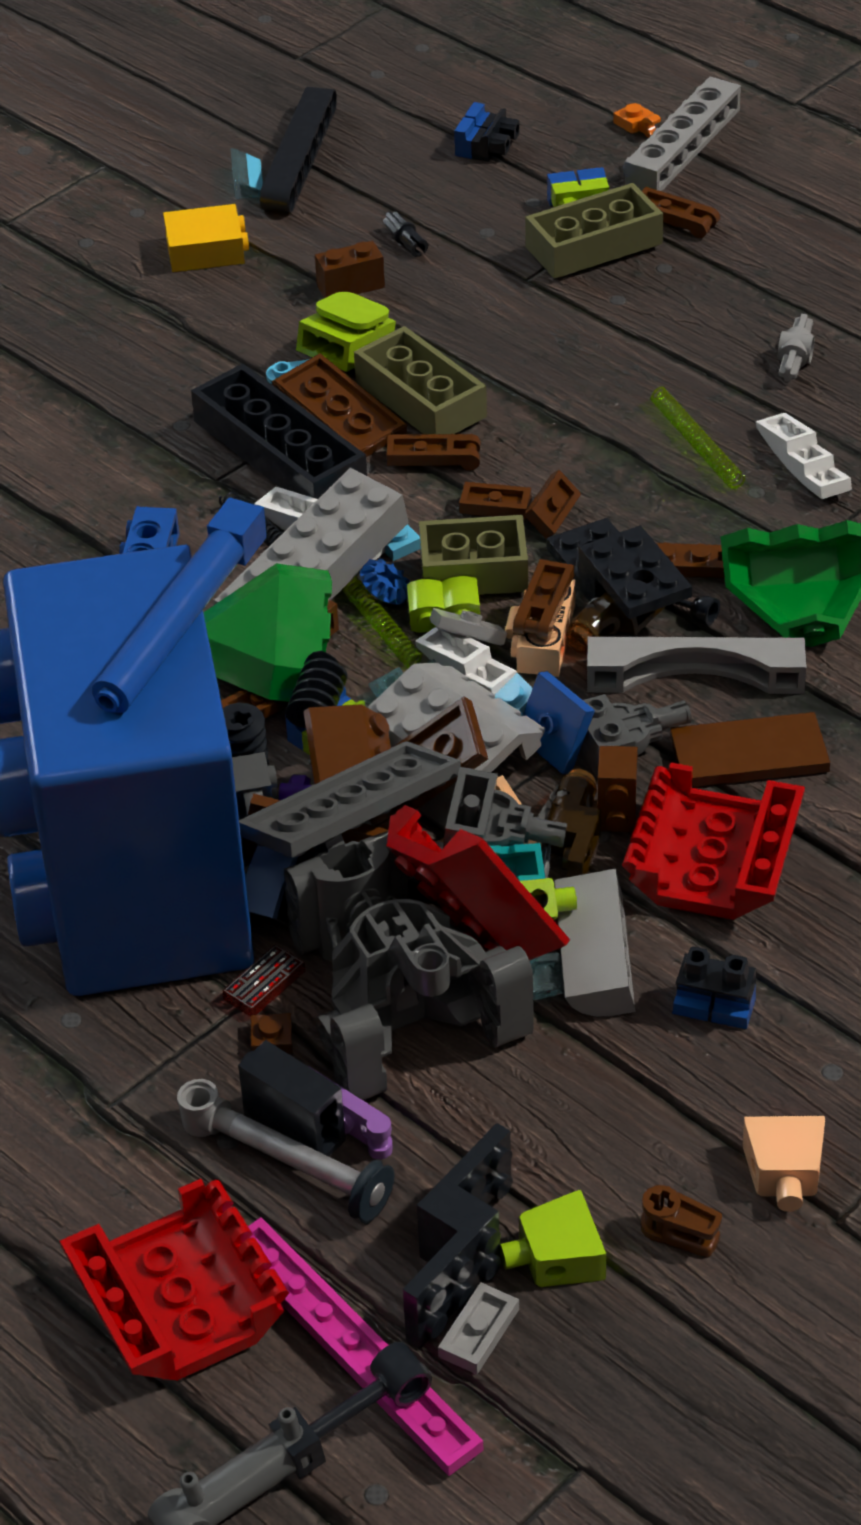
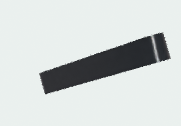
[260,87,337,213]

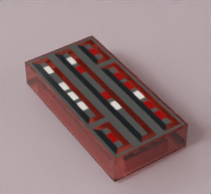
[222,944,306,1017]

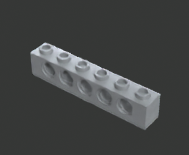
[623,76,741,191]

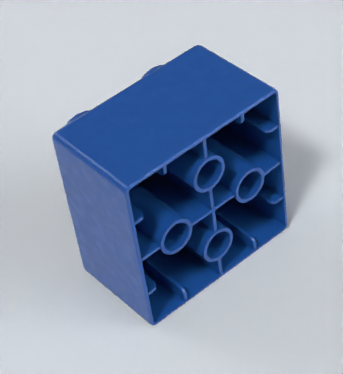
[0,544,254,996]

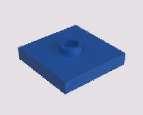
[523,671,595,774]

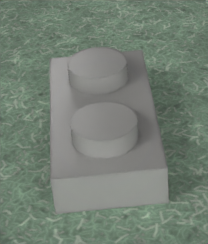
[438,1282,519,1375]

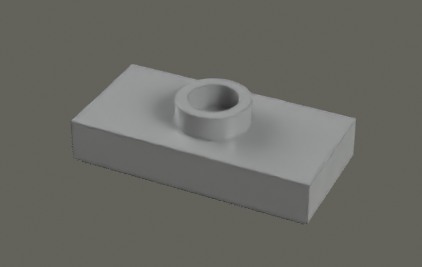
[429,608,507,646]

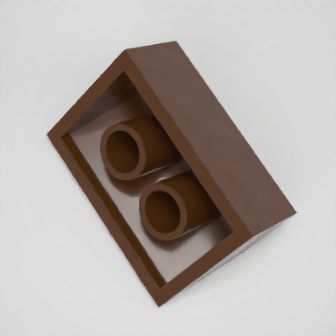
[304,704,401,826]

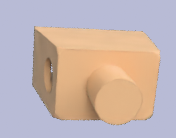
[743,1116,825,1212]

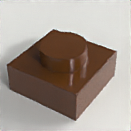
[251,1013,293,1054]

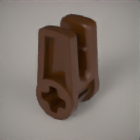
[640,1185,722,1257]

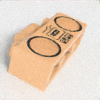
[505,580,576,677]

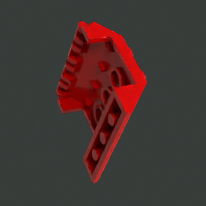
[622,763,805,920]
[386,805,570,961]
[59,1178,289,1381]

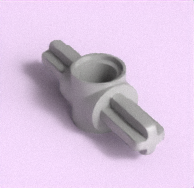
[777,314,815,382]

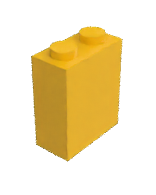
[163,204,249,272]

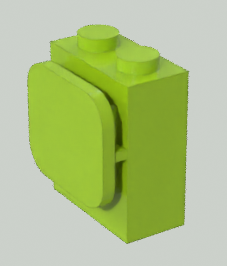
[296,292,396,372]

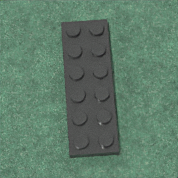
[239,741,461,857]

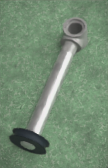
[177,1079,395,1224]

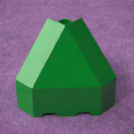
[720,520,861,647]
[203,563,332,702]

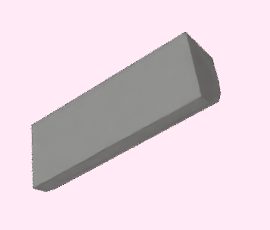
[555,869,636,1017]

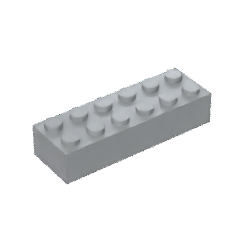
[214,468,409,604]

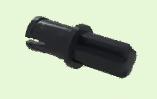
[383,211,429,257]

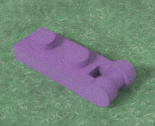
[308,1066,393,1159]

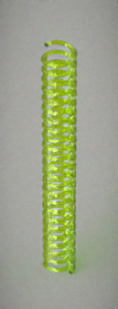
[650,386,746,489]
[342,576,422,669]

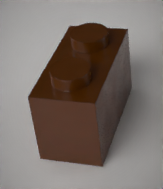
[314,240,385,298]
[597,746,638,832]

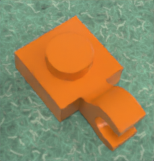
[613,103,661,138]

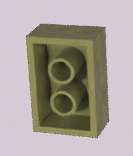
[419,515,528,595]

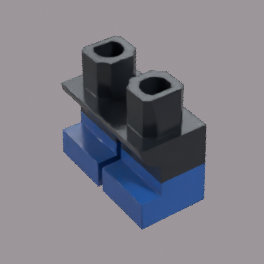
[454,102,520,161]
[672,946,756,1029]

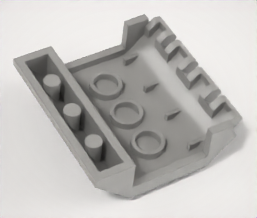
[367,663,545,830]

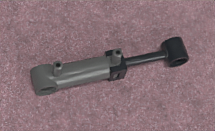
[148,1342,432,1525]

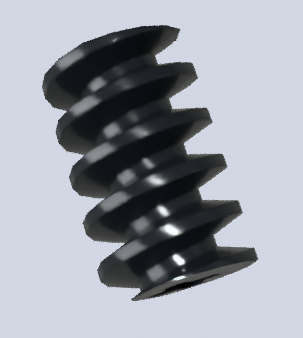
[285,651,348,728]
[223,703,269,766]

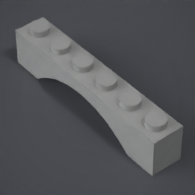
[587,637,806,694]

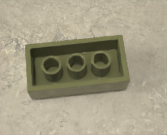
[525,183,663,279]
[354,326,487,434]

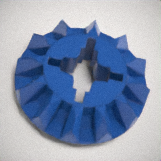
[360,558,411,605]

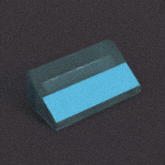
[230,148,263,199]

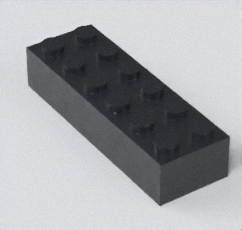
[191,364,367,499]

